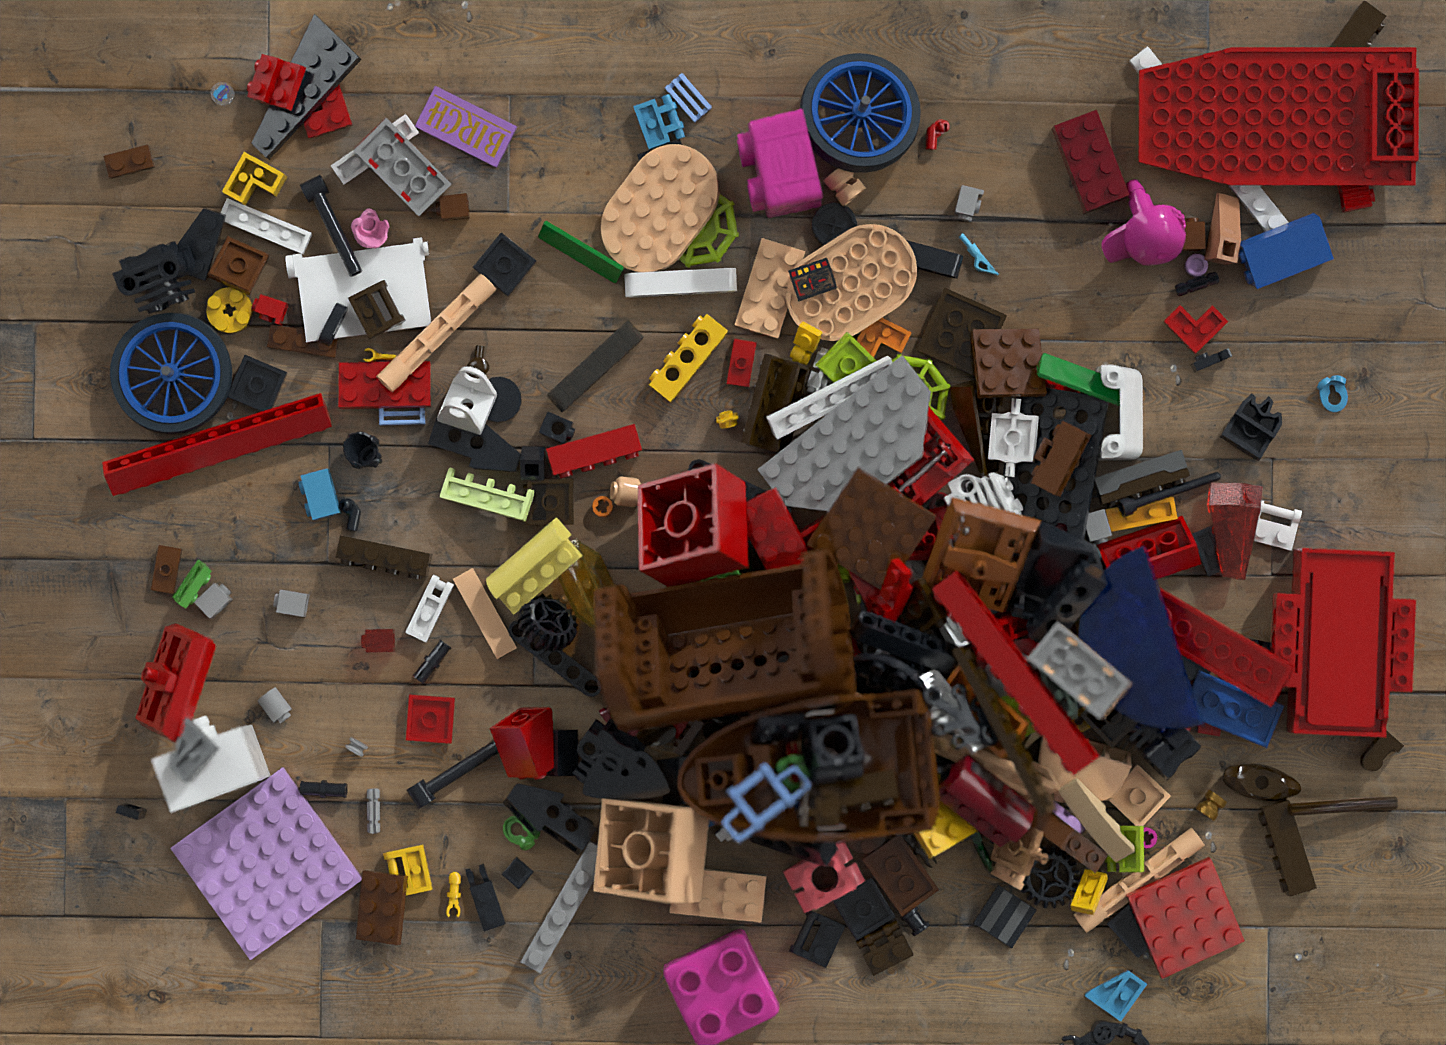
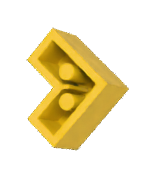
[222,152,287,206]

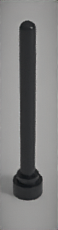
[1117,472,1221,517]

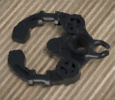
[1059,1020,1150,1045]

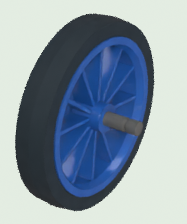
[800,53,921,173]
[110,313,232,434]

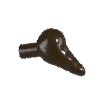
[467,345,490,377]

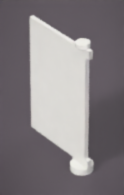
[286,237,431,343]

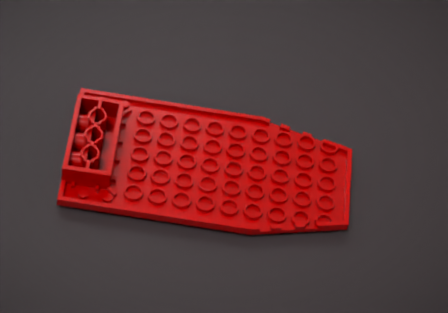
[1138,47,1419,186]

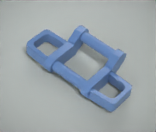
[723,762,811,843]

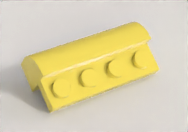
[486,518,582,615]

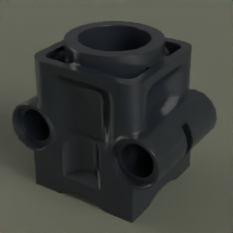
[801,713,865,785]

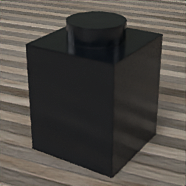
[520,446,546,480]

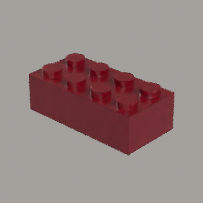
[1051,110,1129,214]

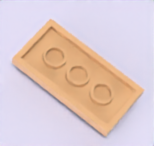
[735,238,805,339]

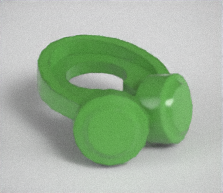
[775,755,808,790]
[503,816,540,850]

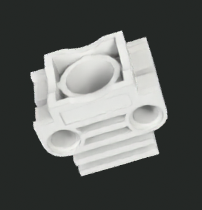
[944,472,1023,533]

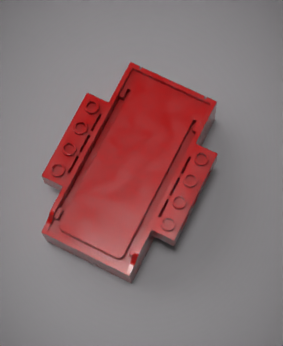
[1271,548,1416,737]

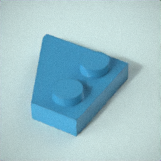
[1084,970,1147,1022]

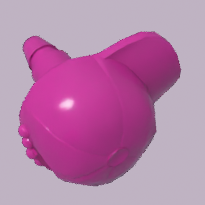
[1101,179,1186,266]

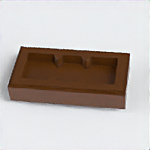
[151,545,182,594]

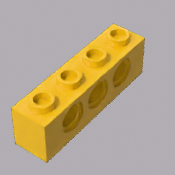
[649,314,728,403]

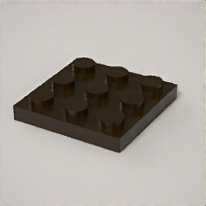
[916,287,1007,377]

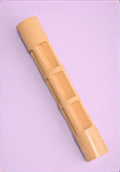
[376,274,496,392]
[1073,828,1205,933]

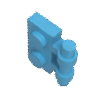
[633,94,685,150]

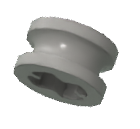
[345,737,368,757]

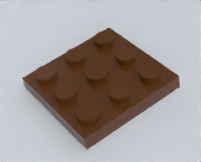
[971,328,1047,398]

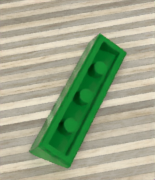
[538,221,624,283]
[1036,353,1120,406]

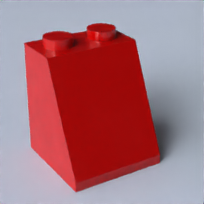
[489,707,554,780]

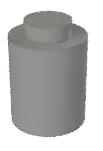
[257,687,292,724]

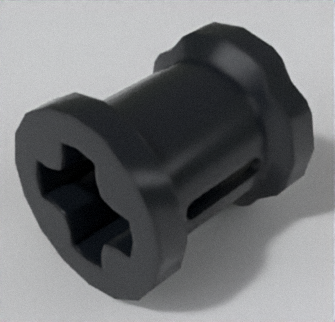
[900,906,930,936]

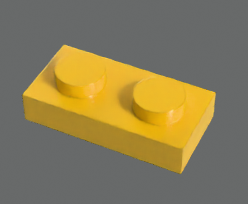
[1071,869,1108,915]

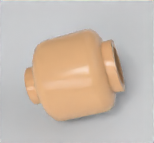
[610,476,641,508]

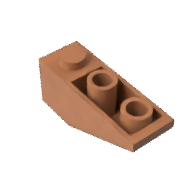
[1205,193,1241,265]

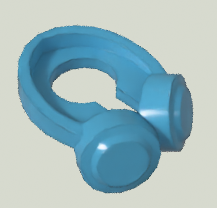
[1317,375,1348,412]

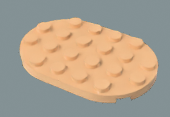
[601,144,720,272]
[786,224,917,341]

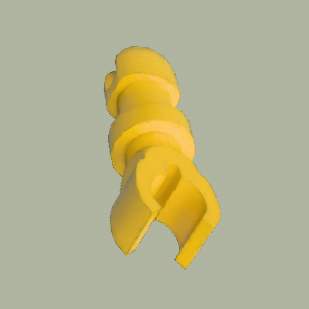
[446,872,461,917]

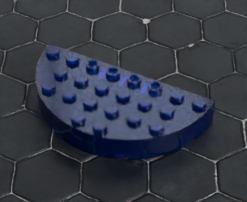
[1079,546,1203,729]

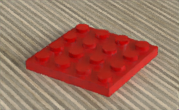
[1126,857,1245,979]

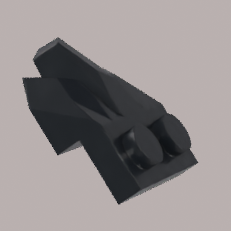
[1220,393,1282,461]

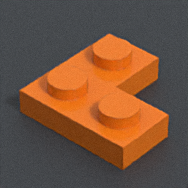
[857,318,912,357]

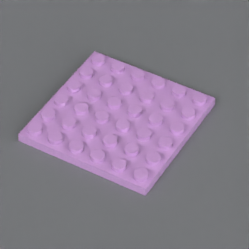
[170,767,362,960]

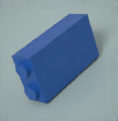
[1238,213,1334,289]

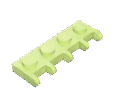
[439,468,534,522]

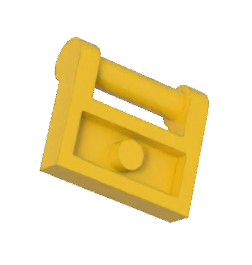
[383,844,433,895]

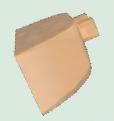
[1038,735,1132,803]

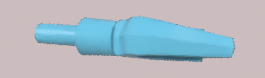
[959,234,999,275]

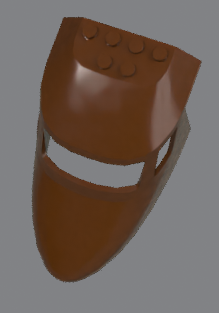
[678,690,940,841]

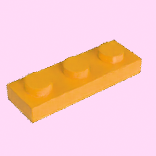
[1105,497,1178,532]

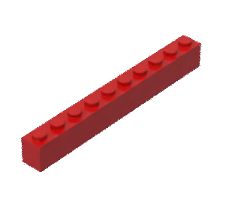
[102,393,332,496]
[932,571,1100,776]

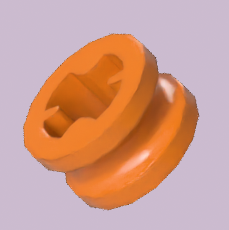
[592,496,613,518]

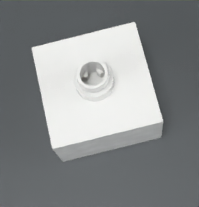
[152,716,271,812]

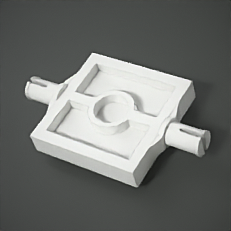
[988,398,1039,477]

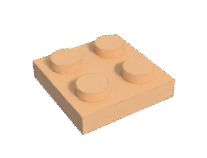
[1108,764,1171,826]

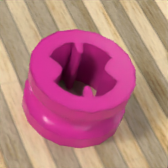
[1144,827,1157,849]

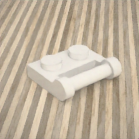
[1246,499,1302,551]

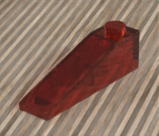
[1207,483,1263,580]

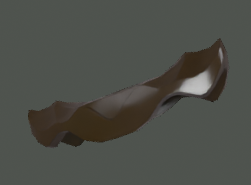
[1223,764,1301,801]

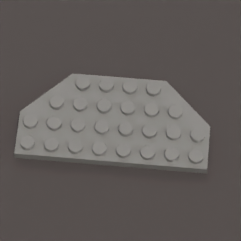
[758,356,931,511]

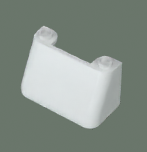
[1096,365,1143,460]

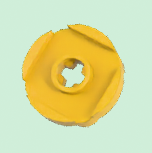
[206,287,253,334]

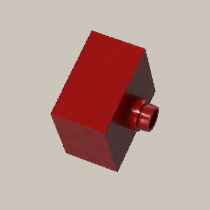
[637,464,748,587]

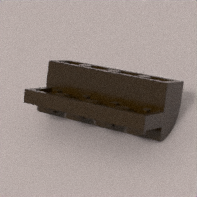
[741,353,811,453]

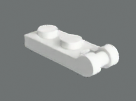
[405,575,454,642]

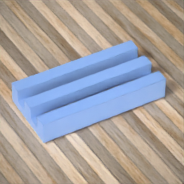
[665,73,712,123]
[379,408,425,426]

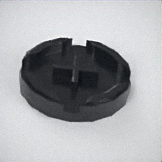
[812,203,857,245]

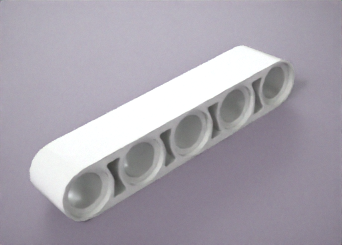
[624,268,737,298]

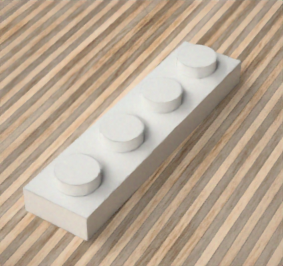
[331,114,419,184]
[221,198,312,255]

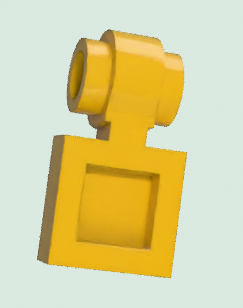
[789,322,823,365]

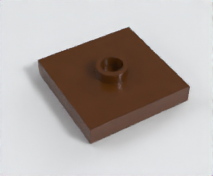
[208,236,269,296]

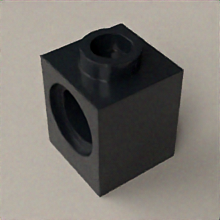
[539,412,576,444]

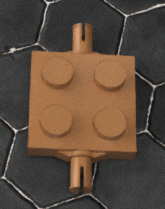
[985,826,1048,876]

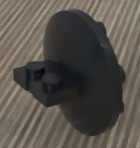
[853,649,930,699]

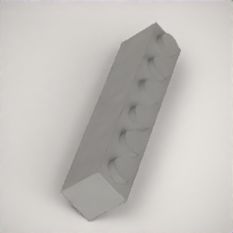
[521,840,598,973]

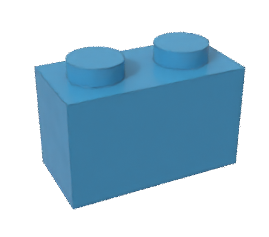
[298,468,341,520]

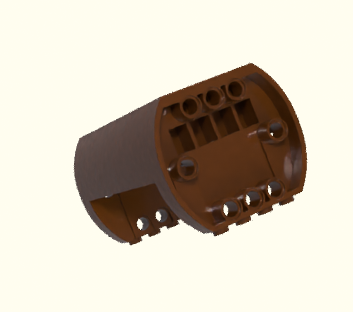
[594,549,856,732]

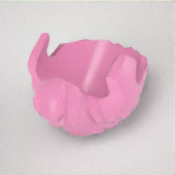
[351,208,389,249]

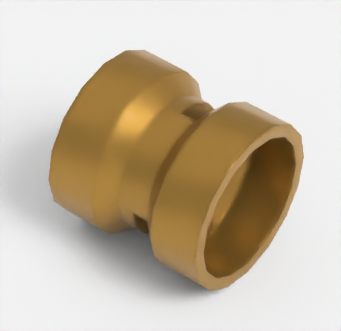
[1196,789,1227,821]

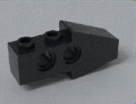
[428,418,521,472]
[503,783,597,855]

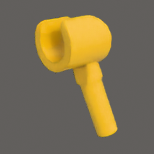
[364,348,396,362]

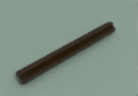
[1288,797,1398,816]

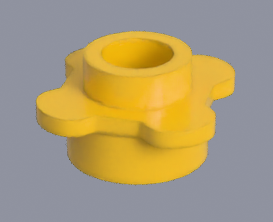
[716,410,739,429]

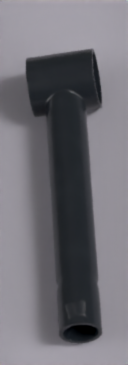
[300,175,362,277]
[406,740,499,809]

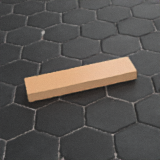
[453,568,517,659]

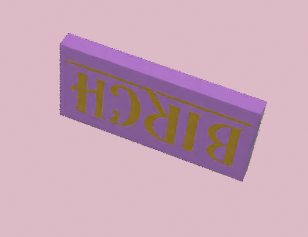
[415,86,517,168]

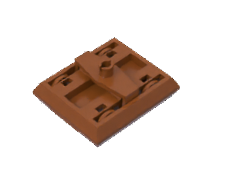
[922,497,1041,613]

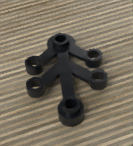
[921,684,999,750]

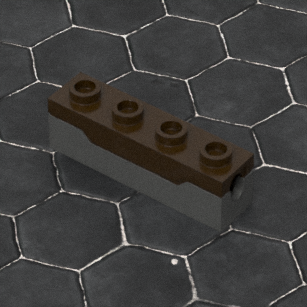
[1094,450,1190,507]

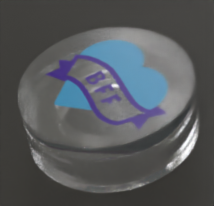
[211,82,234,106]

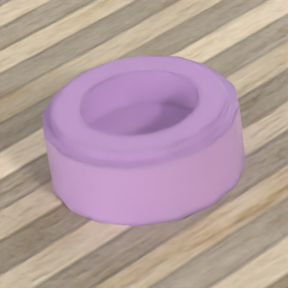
[1185,254,1208,277]

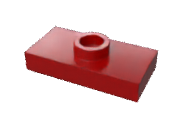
[726,339,757,388]

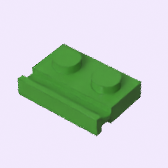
[172,560,212,609]

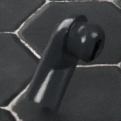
[339,498,361,531]

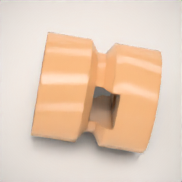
[824,168,866,206]

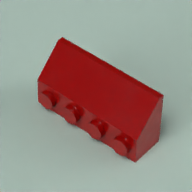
[1096,516,1201,594]

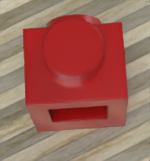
[251,294,289,326]

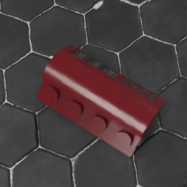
[938,754,1035,848]

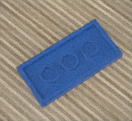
[1181,670,1284,748]

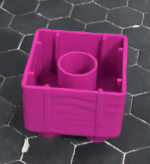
[737,109,822,218]
[663,928,780,1045]

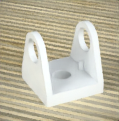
[437,366,497,435]

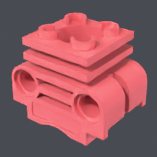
[782,842,865,913]

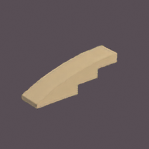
[1058,778,1134,862]

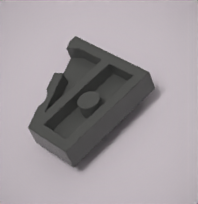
[169,717,220,783]

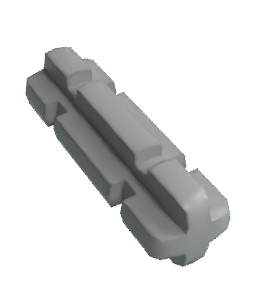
[367,788,380,834]

